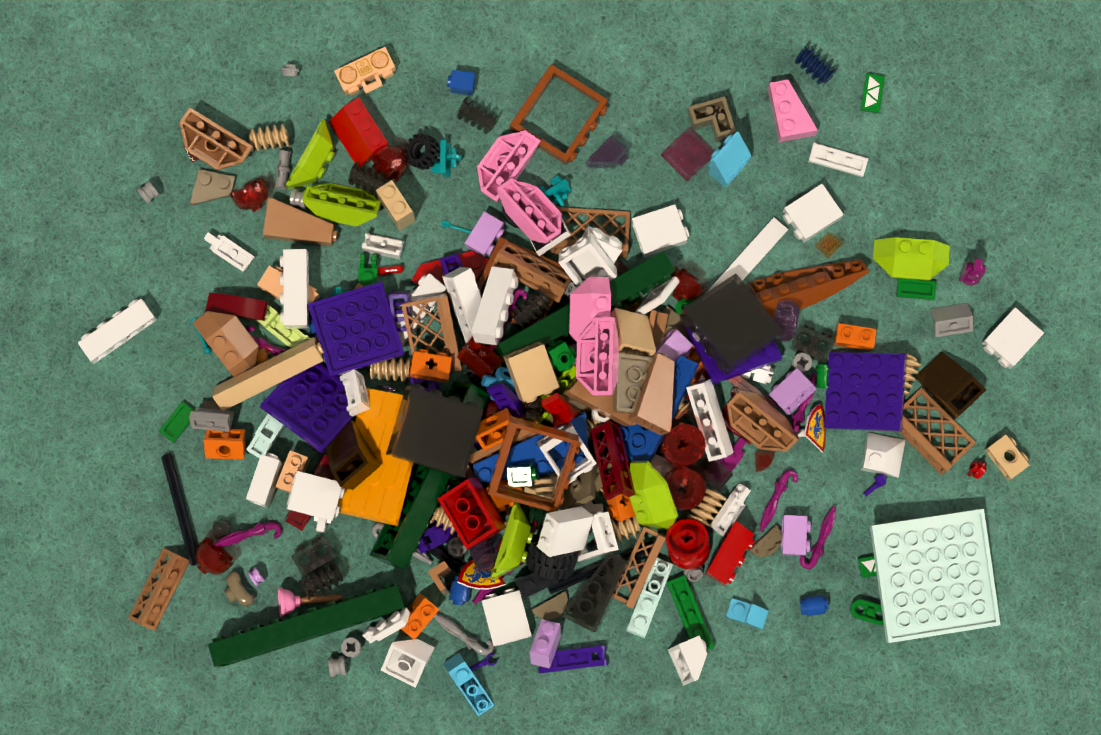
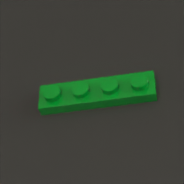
[666,575,715,651]

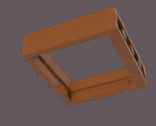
[510,64,609,166]
[477,237,567,329]
[488,416,581,512]

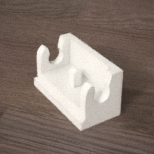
[362,233,404,259]
[340,370,371,416]

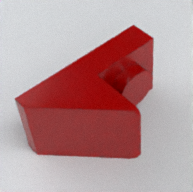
[541,393,578,428]

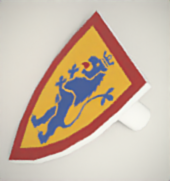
[797,404,826,452]
[457,554,505,590]

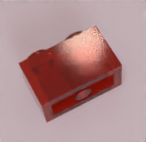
[457,337,504,379]

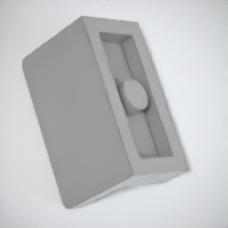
[930,303,973,337]
[189,408,234,432]

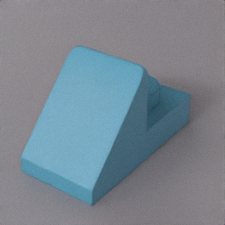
[726,598,769,629]

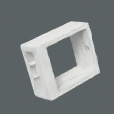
[558,234,617,287]
[536,422,597,483]
[576,512,619,562]

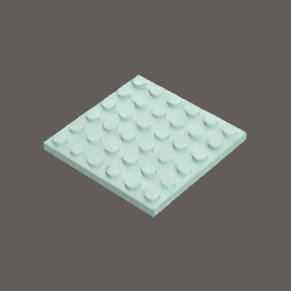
[870,509,1001,643]

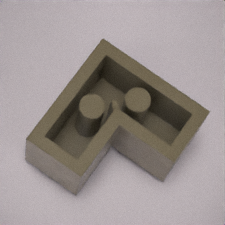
[687,96,736,143]

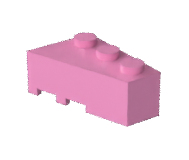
[768,80,818,142]

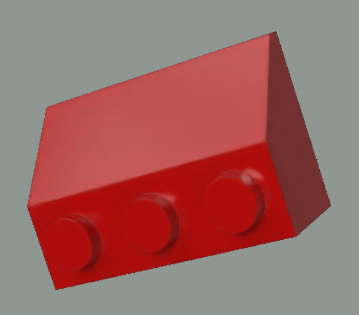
[329,97,390,168]
[438,477,506,549]
[704,521,755,586]

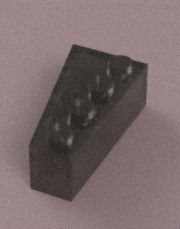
[560,552,631,632]

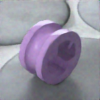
[247,567,265,586]

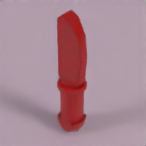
[377,265,404,276]

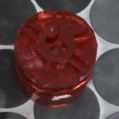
[662,424,706,467]
[664,467,706,510]

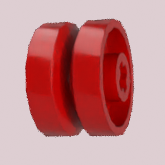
[666,519,710,569]

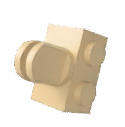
[524,474,564,499]

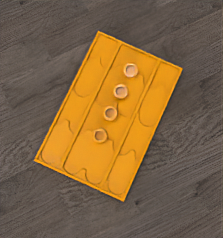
[337,388,428,526]

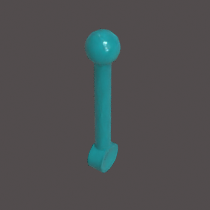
[442,220,472,234]
[190,318,211,354]

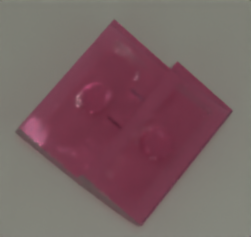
[661,128,714,182]

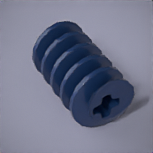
[795,46,837,85]

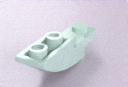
[246,414,286,459]
[626,558,673,638]

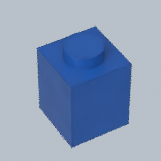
[447,70,476,96]

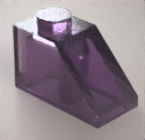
[586,135,629,169]

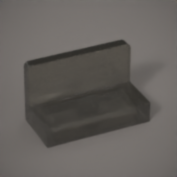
[686,456,733,492]

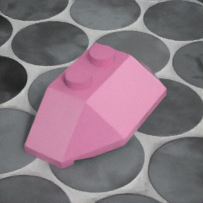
[477,130,541,202]
[497,178,562,243]
[569,277,611,342]
[576,317,619,396]

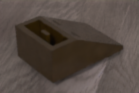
[915,352,986,419]
[325,420,381,490]

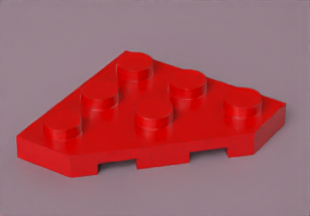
[411,251,489,305]

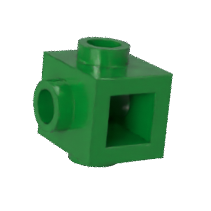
[546,339,576,372]

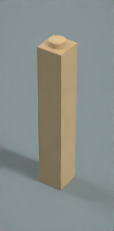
[212,337,324,411]

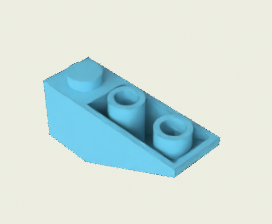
[443,653,494,716]

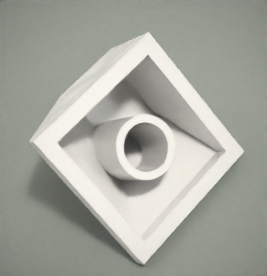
[861,432,905,478]
[668,636,707,686]
[381,639,435,688]

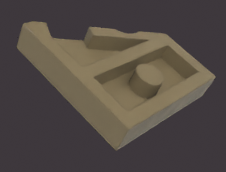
[190,169,236,206]

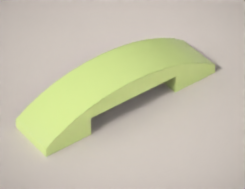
[256,305,311,349]

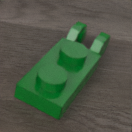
[358,253,378,287]

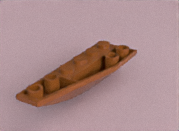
[748,259,869,321]

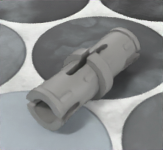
[275,150,291,190]

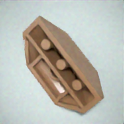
[179,107,253,170]
[192,311,259,377]
[727,390,799,452]

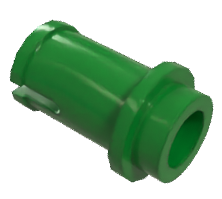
[815,365,830,389]

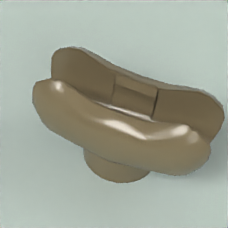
[224,572,254,606]

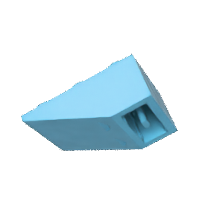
[709,131,751,188]

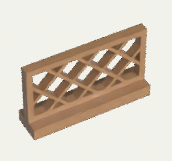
[552,207,630,258]
[401,292,462,372]
[899,387,976,475]

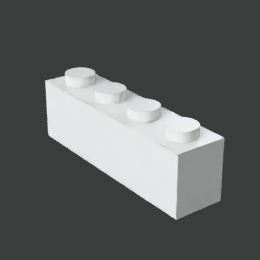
[280,249,309,329]
[471,266,518,345]
[443,267,484,348]
[396,274,448,347]
[78,299,157,364]
[686,379,734,462]

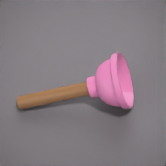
[278,587,342,618]

